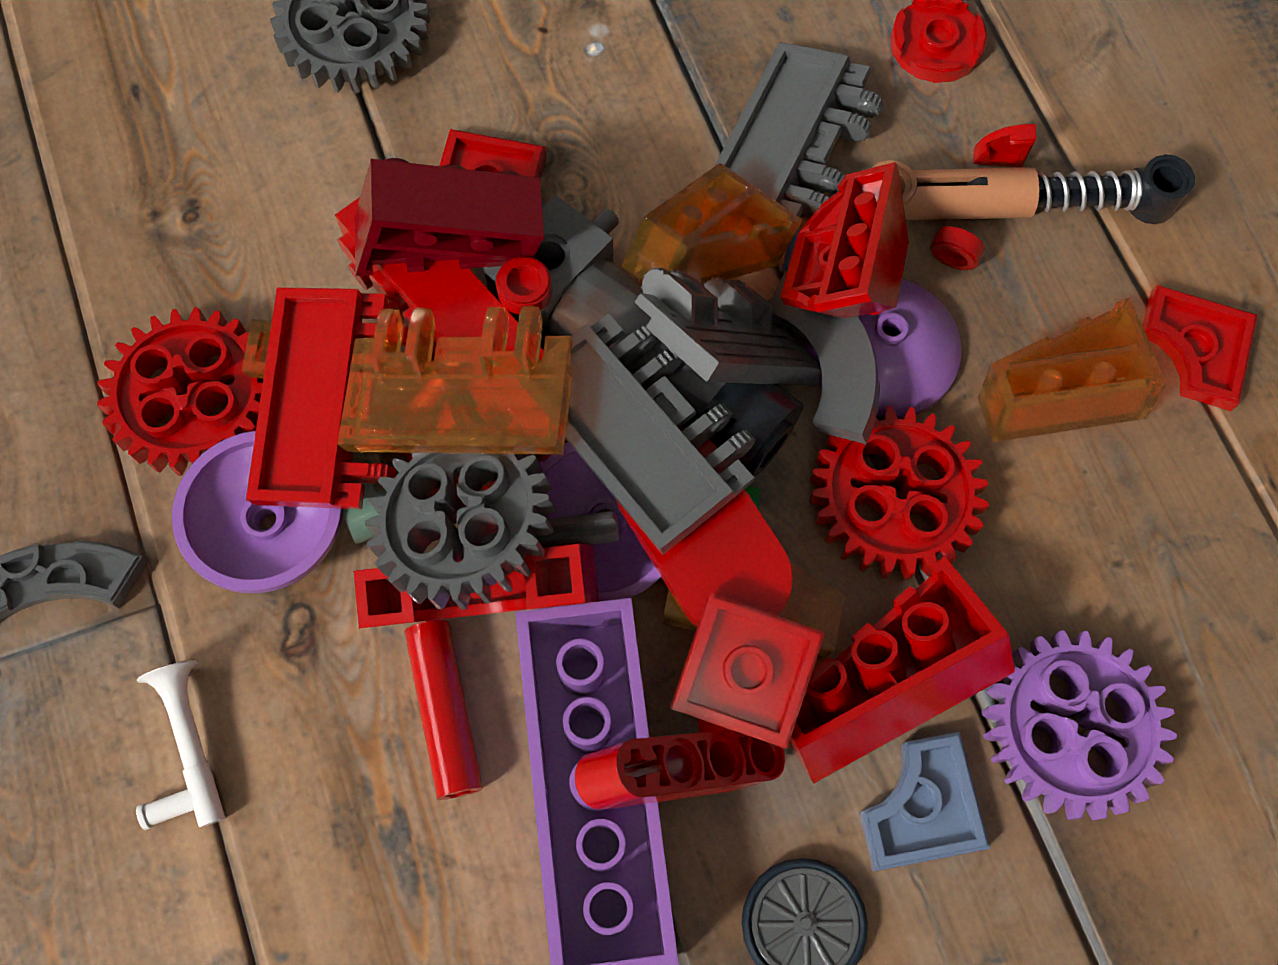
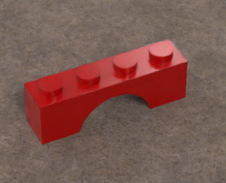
[353,544,599,629]

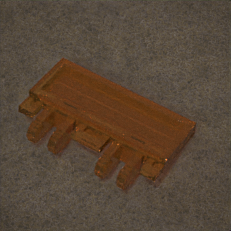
[337,306,573,454]

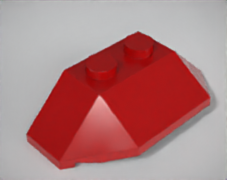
[780,162,909,318]

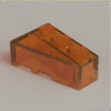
[621,163,803,286]

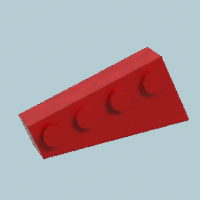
[789,556,1015,784]

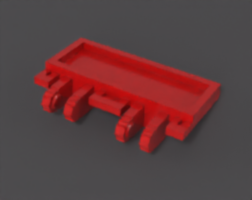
[246,287,413,510]

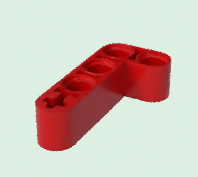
[575,718,785,810]

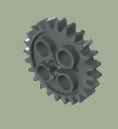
[270,0,430,93]
[365,426,556,610]

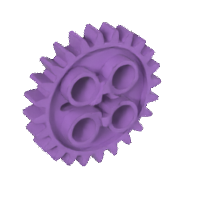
[982,630,1177,821]

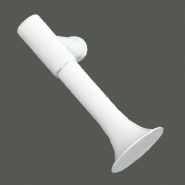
[136,660,225,830]

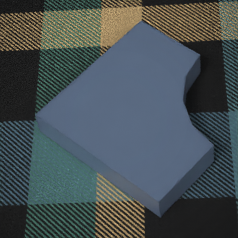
[859,732,991,872]

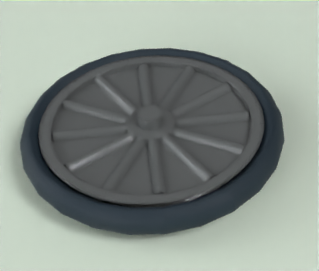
[741,858,868,965]

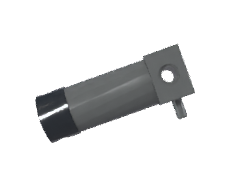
[483,195,804,477]

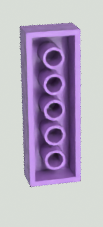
[515,598,679,965]

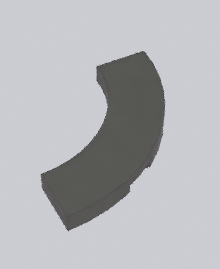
[769,271,880,444]
[0,541,148,622]

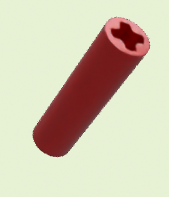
[404,620,483,800]

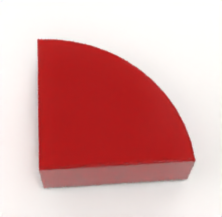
[973,124,1036,167]

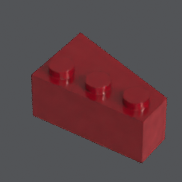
[355,158,544,276]

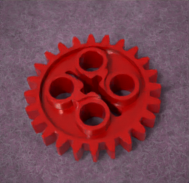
[97,307,267,476]
[809,406,989,580]

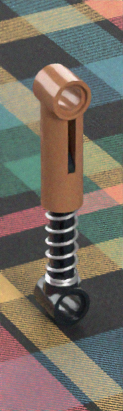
[872,154,1195,224]

